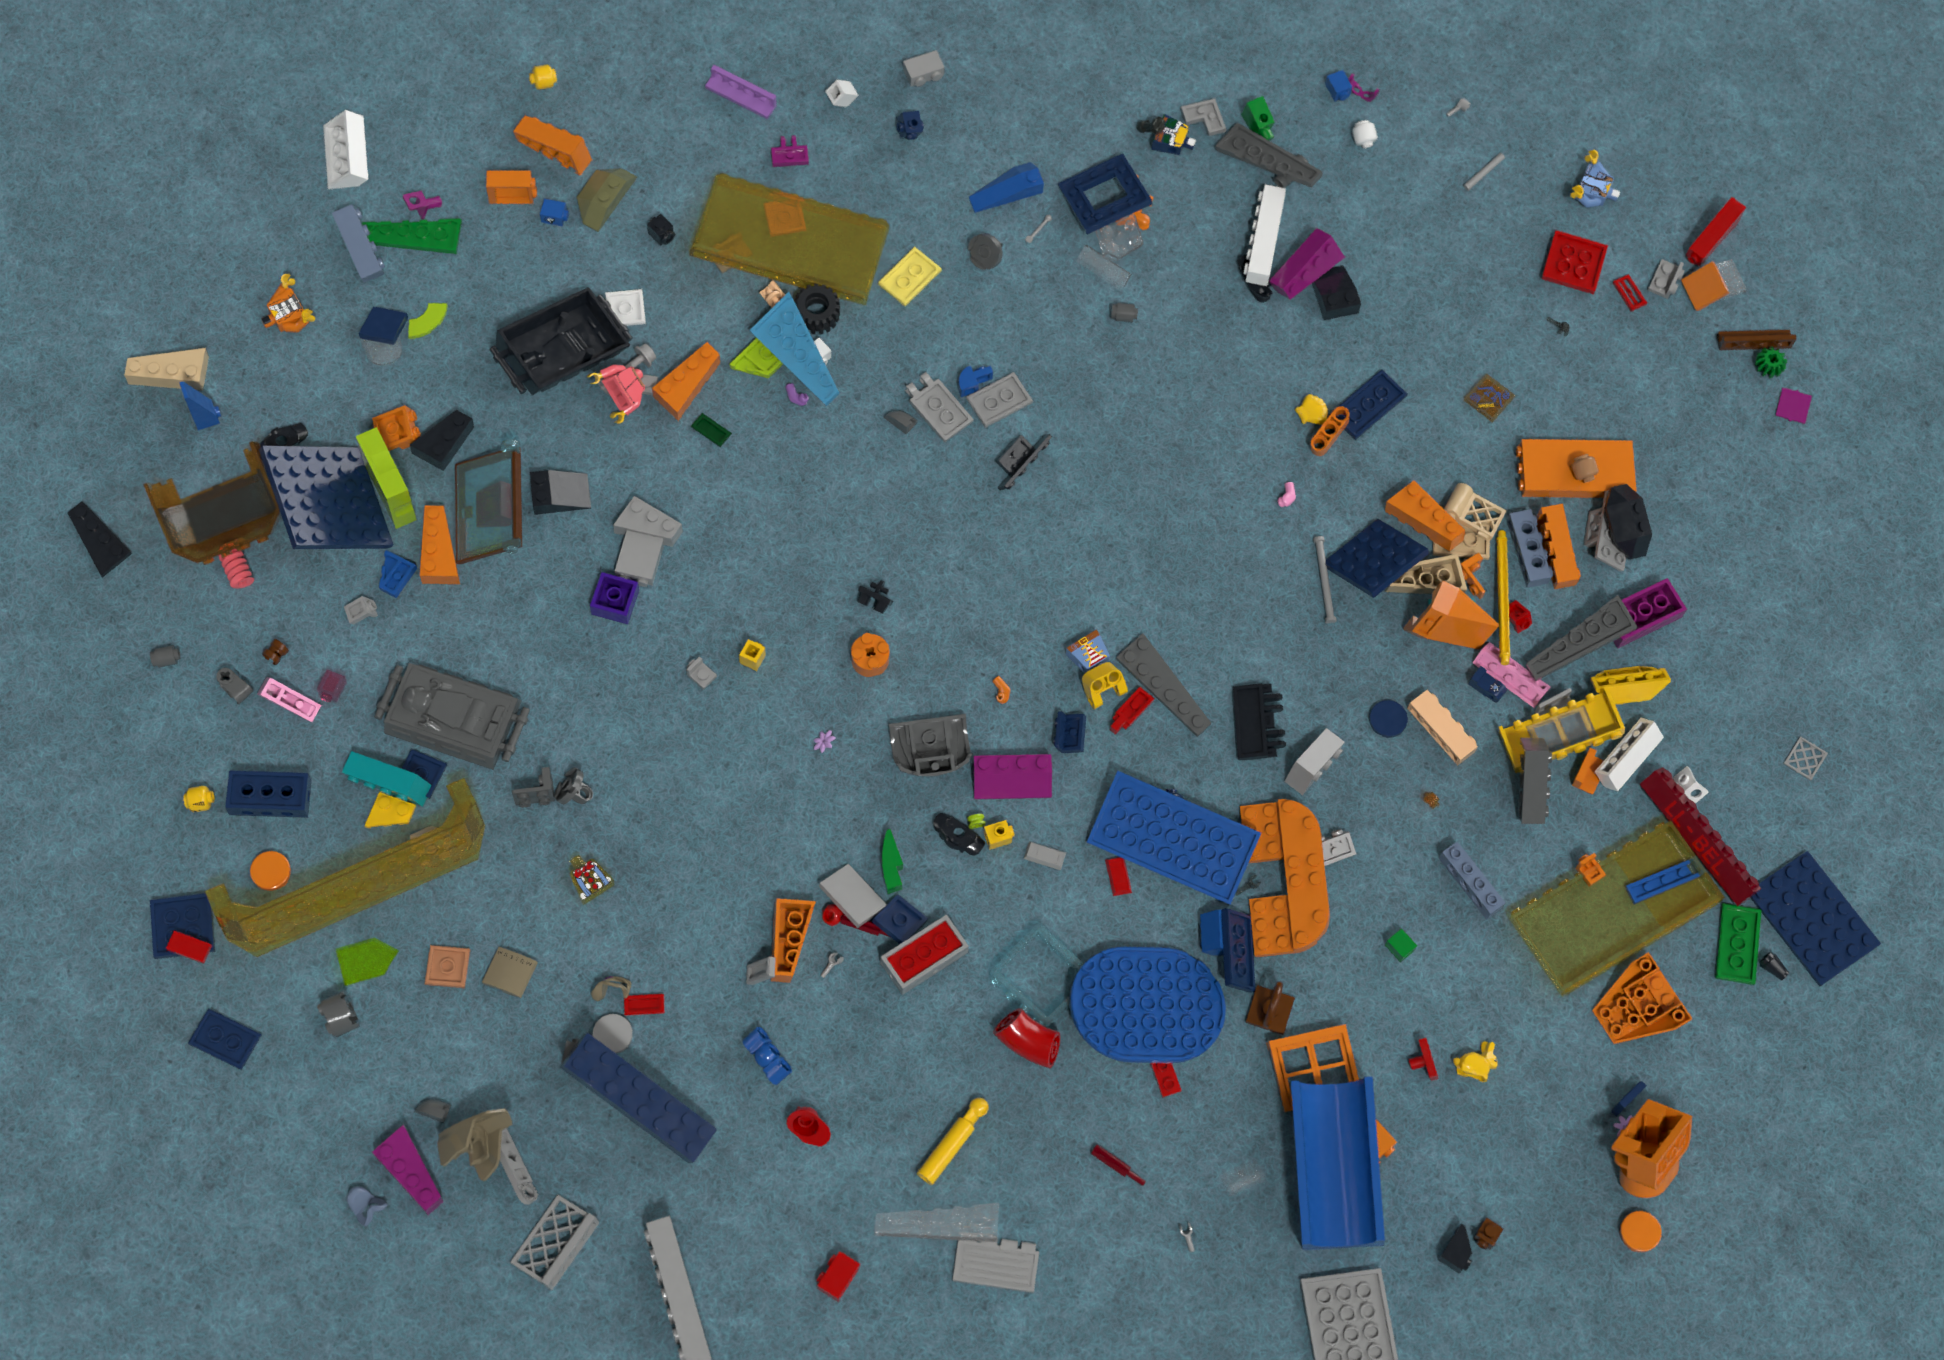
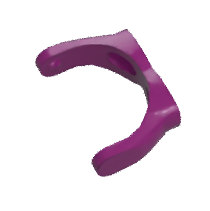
[1349,73,1380,102]

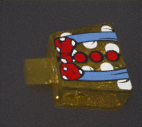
[569,855,615,905]

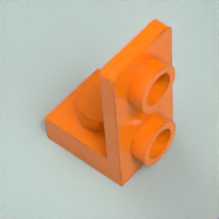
[1461,553,1485,599]

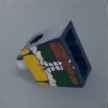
[1151,114,1196,155]

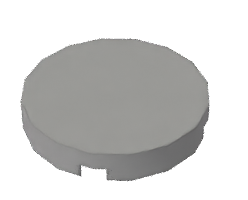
[593,1014,633,1053]

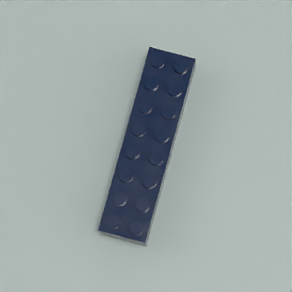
[559,1033,717,1163]

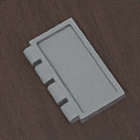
[953,1233,1039,1293]

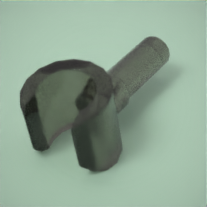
[1547,317,1570,336]
[1235,875,1261,896]

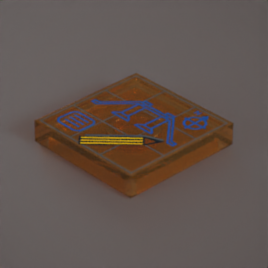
[1463,374,1516,423]

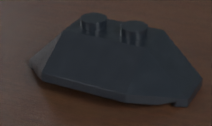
[1604,484,1652,560]

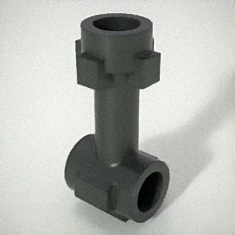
[1137,116,1166,135]

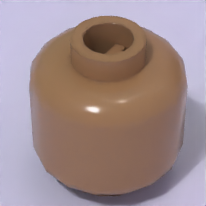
[1571,454,1599,483]

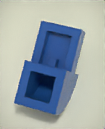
[958,365,993,397]

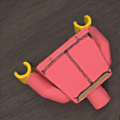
[587,365,645,423]

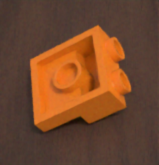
[372,405,421,451]

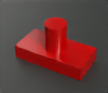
[1409,1038,1439,1081]

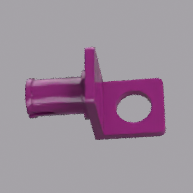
[403,191,442,219]

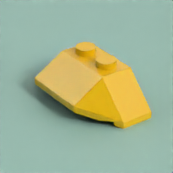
[1591,666,1671,704]

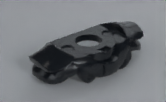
[1237,254,1272,303]
[255,423,308,459]
[933,813,985,856]

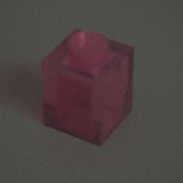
[317,669,347,703]

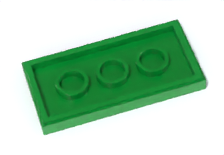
[1715,903,1762,985]

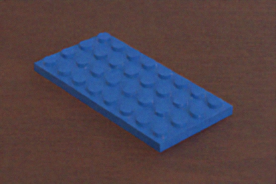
[1087,771,1261,905]

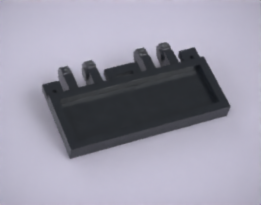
[1233,683,1286,760]

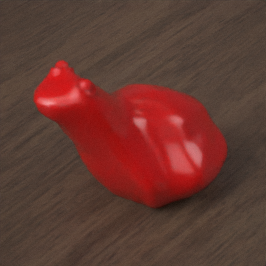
[822,904,843,926]

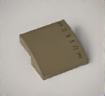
[482,947,538,998]

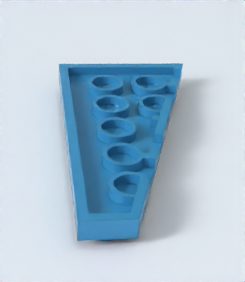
[750,292,840,406]

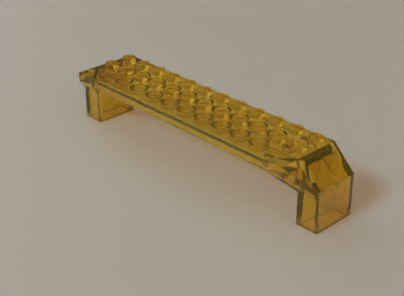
[205,778,485,957]

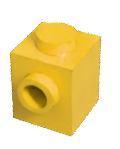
[739,639,766,671]
[983,820,1014,850]

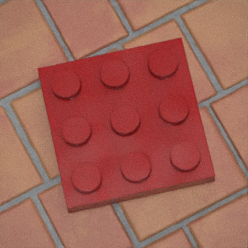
[1541,230,1608,295]

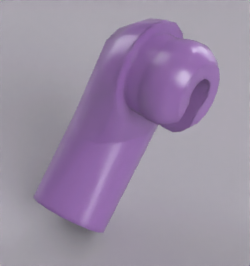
[785,383,809,406]

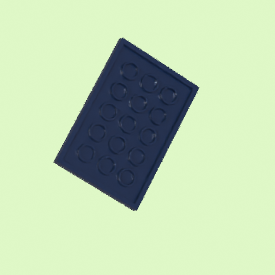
[1751,851,1881,987]

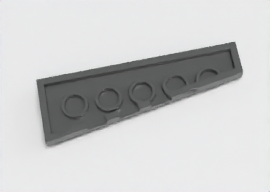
[1215,123,1323,188]
[1526,595,1637,682]
[1116,633,1211,737]

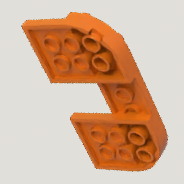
[1240,799,1330,957]

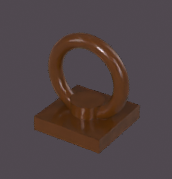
[1245,981,1295,1035]

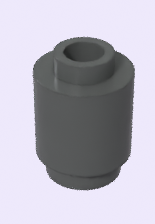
[1111,303,1138,323]
[150,645,181,668]

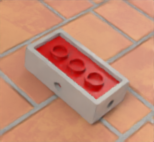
[880,914,969,995]

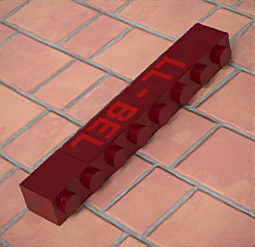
[1640,767,1761,906]

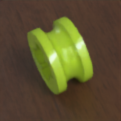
[967,814,986,829]

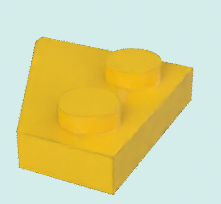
[365,792,416,828]

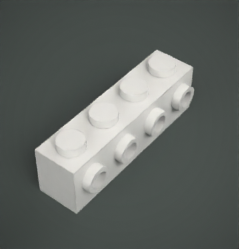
[1595,718,1664,791]

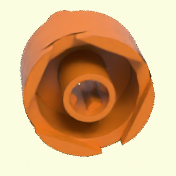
[851,633,890,677]

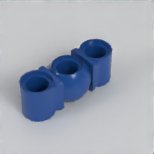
[742,1027,792,1085]

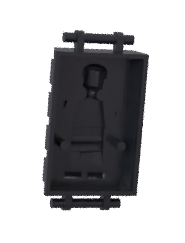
[489,287,633,396]

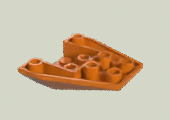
[1403,580,1499,649]
[1592,952,1692,1044]

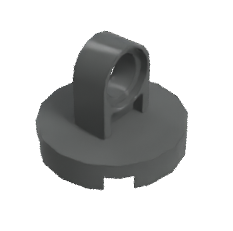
[968,233,1003,270]
[554,767,593,805]

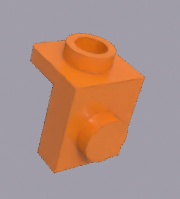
[1575,853,1606,887]

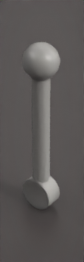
[1026,215,1052,243]

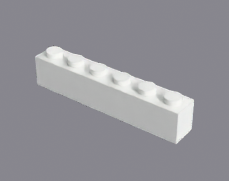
[1244,185,1286,286]

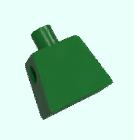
[1241,96,1275,141]

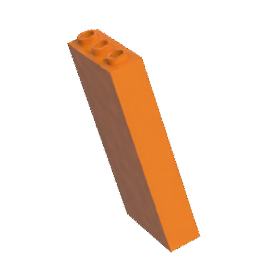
[1516,439,1637,498]

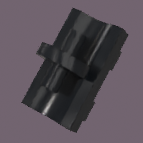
[857,580,894,614]

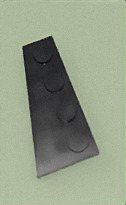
[68,501,132,578]

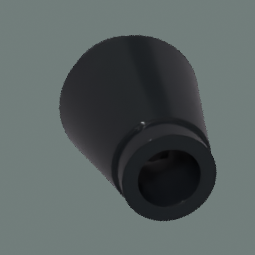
[1759,952,1789,981]

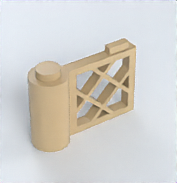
[1444,483,1506,541]

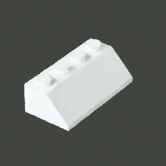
[323,110,368,189]

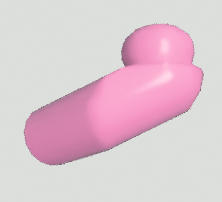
[1278,482,1296,507]

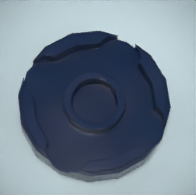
[1369,700,1408,738]

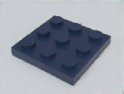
[150,893,215,959]

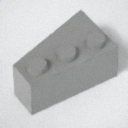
[613,496,683,547]
[1284,728,1345,795]

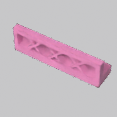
[1473,642,1551,708]

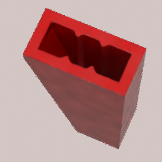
[1685,197,1746,266]

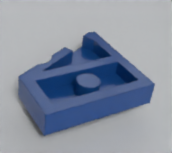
[379,550,417,598]

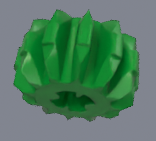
[1755,346,1787,379]

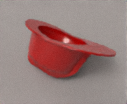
[786,1106,831,1147]

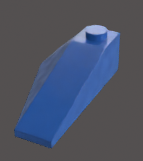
[969,162,1044,213]
[179,381,221,430]

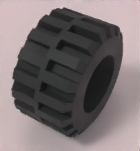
[794,284,840,335]

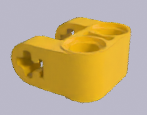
[1082,662,1128,709]

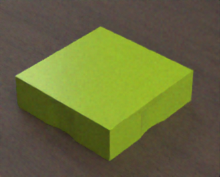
[356,427,417,529]

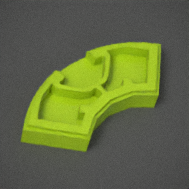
[408,303,448,339]

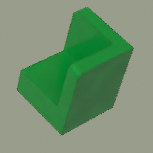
[1385,929,1417,963]

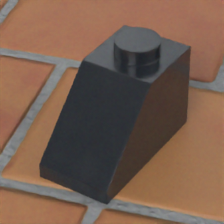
[1438,1223,1472,1273]

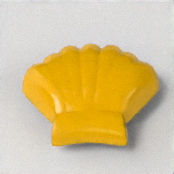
[1295,394,1328,425]

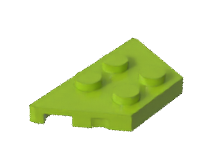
[729,338,783,379]

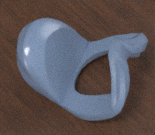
[347,1186,387,1226]

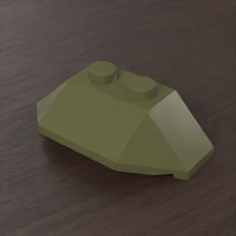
[577,168,637,232]

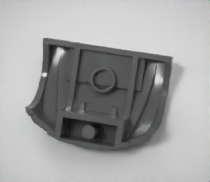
[888,714,973,776]

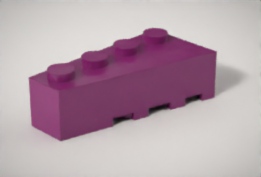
[1269,228,1345,300]
[372,1125,443,1215]

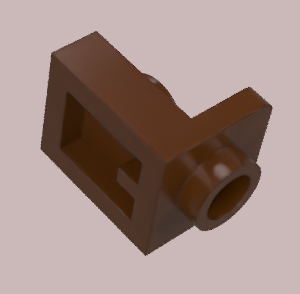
[1473,1218,1504,1250]

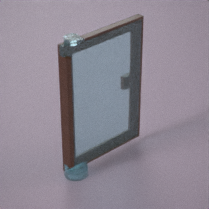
[455,440,522,565]

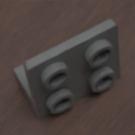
[512,767,555,808]

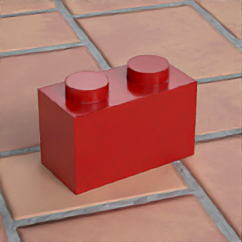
[816,1251,860,1302]

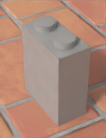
[615,530,664,587]

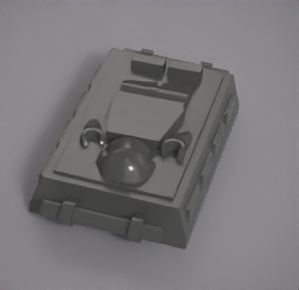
[374,663,530,770]

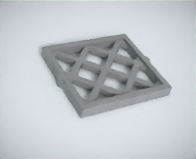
[1784,737,1828,780]

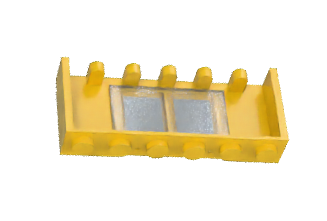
[1498,686,1625,773]

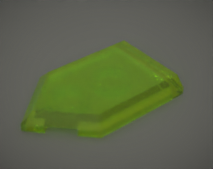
[336,938,399,986]

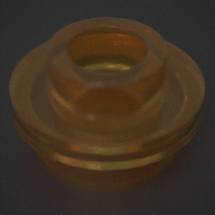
[1422,792,1440,809]

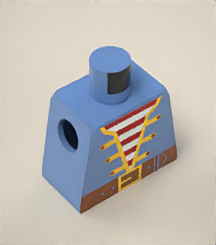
[1066,629,1110,673]

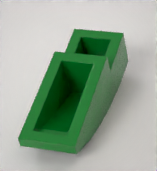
[882,829,903,894]

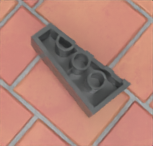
[1519,738,1552,824]

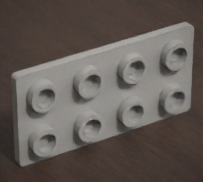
[1584,490,1626,571]

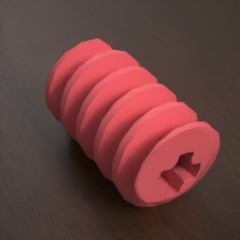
[219,545,254,589]

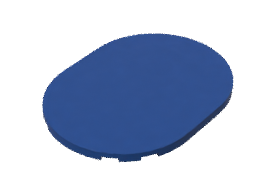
[1070,947,1226,1063]

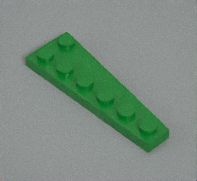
[362,219,462,254]

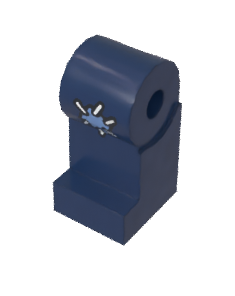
[1468,666,1507,703]

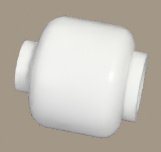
[1352,120,1377,148]

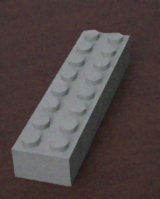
[644,1216,712,1360]

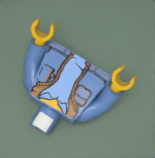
[1571,150,1620,208]

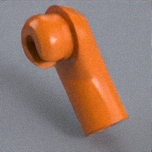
[993,676,1011,704]

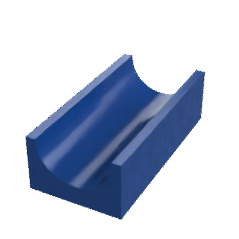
[1291,1076,1385,1250]

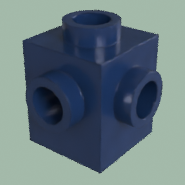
[896,111,924,140]

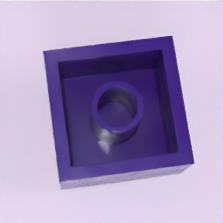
[590,572,639,625]

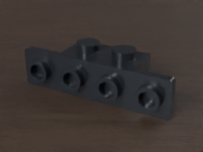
[996,434,1052,490]

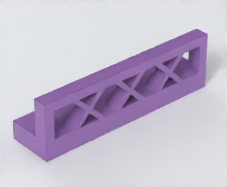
[705,65,776,119]

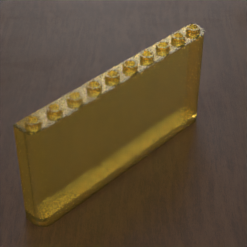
[690,173,890,305]
[1509,821,1725,997]

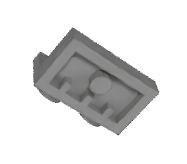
[1648,259,1685,299]
[1322,829,1356,866]

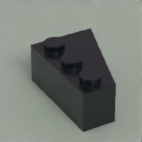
[410,410,474,471]

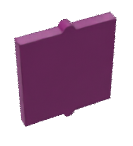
[1775,387,1812,424]

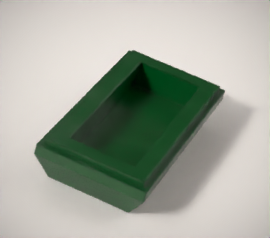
[691,413,732,447]

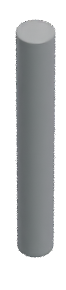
[1463,153,1505,191]

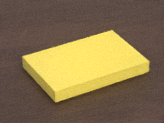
[878,247,942,306]

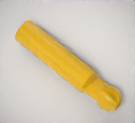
[917,1098,989,1185]

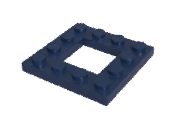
[1058,153,1153,235]

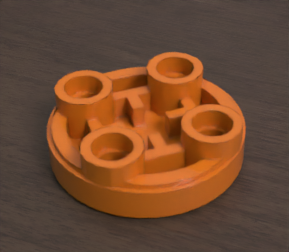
[250,851,291,891]
[1620,1211,1662,1252]

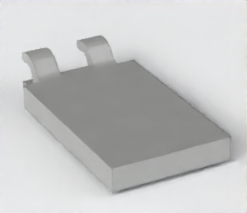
[905,372,974,443]

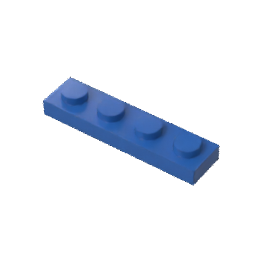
[1625,857,1704,905]

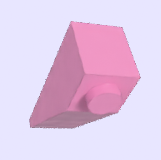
[257,677,321,722]

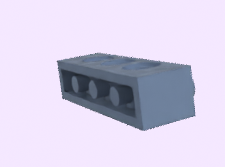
[1507,509,1553,588]
[1439,841,1506,920]

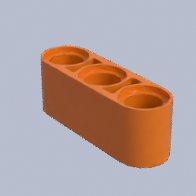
[1311,406,1349,456]

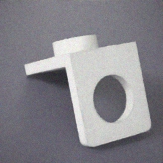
[1673,766,1708,803]

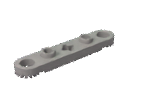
[500,1128,538,1205]

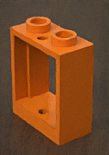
[486,171,537,204]

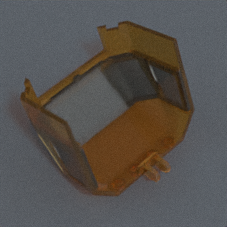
[143,441,281,565]

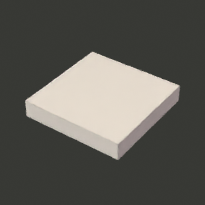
[605,289,646,326]

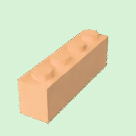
[1407,690,1478,766]

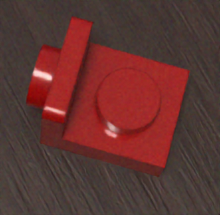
[1509,600,1532,633]

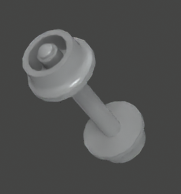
[598,343,656,395]

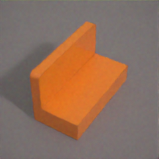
[1572,748,1604,795]

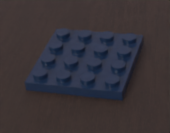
[1325,519,1429,598]

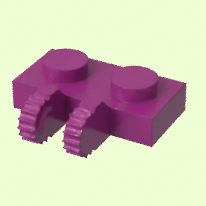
[771,135,809,167]

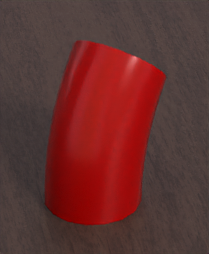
[993,1008,1061,1068]

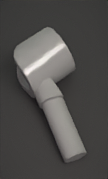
[1446,99,1470,117]
[820,953,844,978]
[1179,1222,1194,1252]

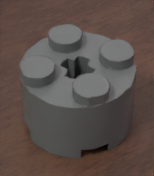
[317,991,360,1037]

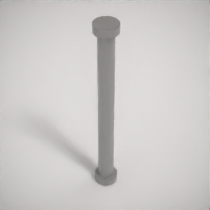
[1313,536,1337,623]

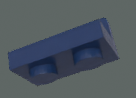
[1053,711,1086,753]

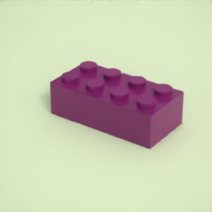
[1613,578,1687,649]

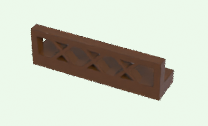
[1717,330,1797,350]

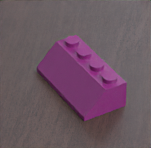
[973,754,1052,799]

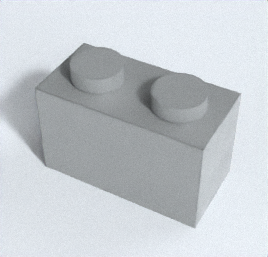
[903,50,945,87]

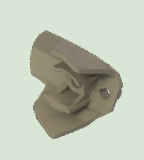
[437,1109,513,1181]

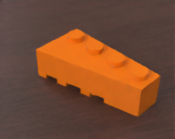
[513,115,592,176]
[652,342,720,421]
[1385,480,1465,552]
[1536,503,1580,589]
[420,505,460,584]
[771,898,816,983]

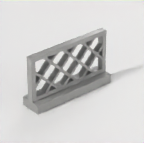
[510,1195,599,1291]

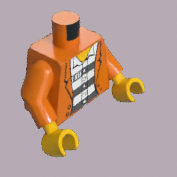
[261,274,315,333]

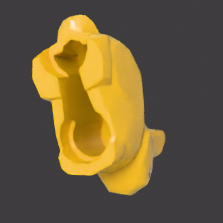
[1453,1041,1498,1082]

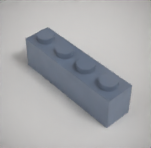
[332,204,385,283]

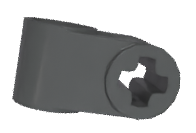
[216,668,253,704]

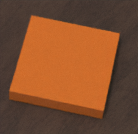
[1681,261,1729,311]

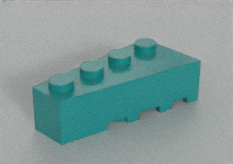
[342,751,431,807]

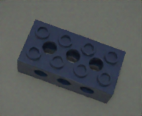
[225,771,312,818]

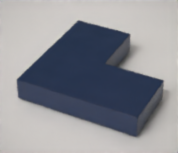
[1611,1081,1647,1117]

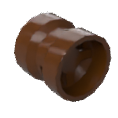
[261,639,289,666]

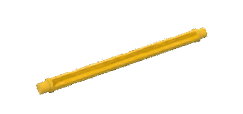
[1496,530,1511,665]

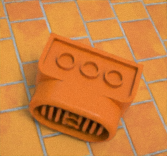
[1612,1099,1692,1198]

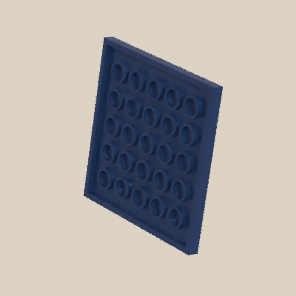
[259,446,394,549]

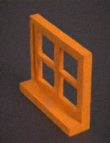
[1266,1024,1359,1112]

